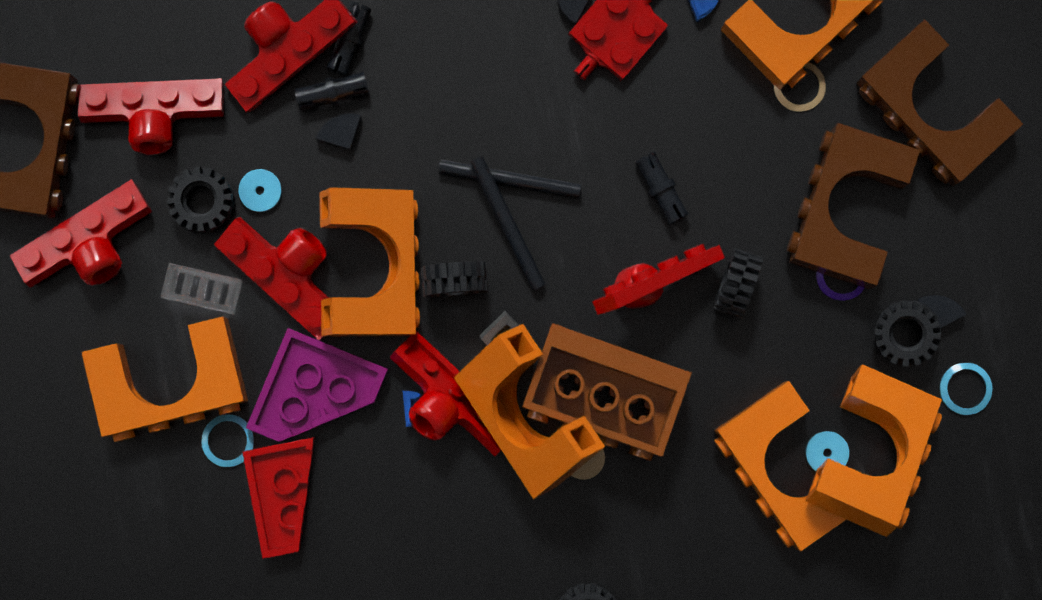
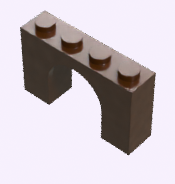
[856,19,1023,186]
[0,63,80,219]
[787,123,920,290]

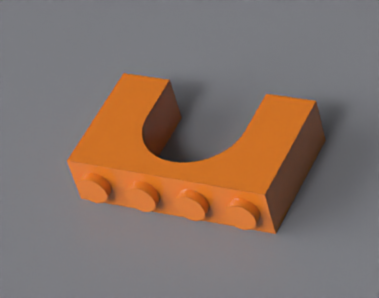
[721,0,884,90]
[319,188,420,336]
[81,316,248,442]
[454,324,605,499]
[806,364,942,537]
[714,381,847,551]

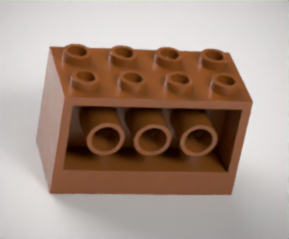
[522,323,691,461]

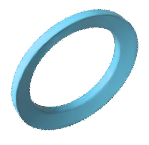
[940,363,993,415]
[202,414,254,467]

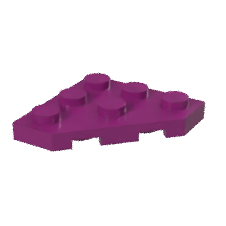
[246,328,389,442]

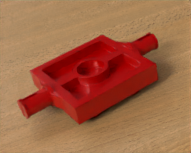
[568,0,668,81]

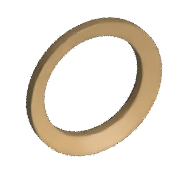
[774,63,826,112]

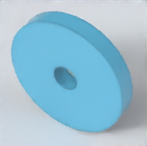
[238,169,282,212]
[805,431,849,471]

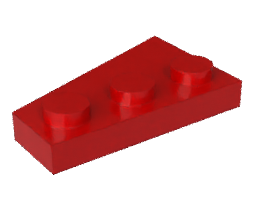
[242,437,315,559]

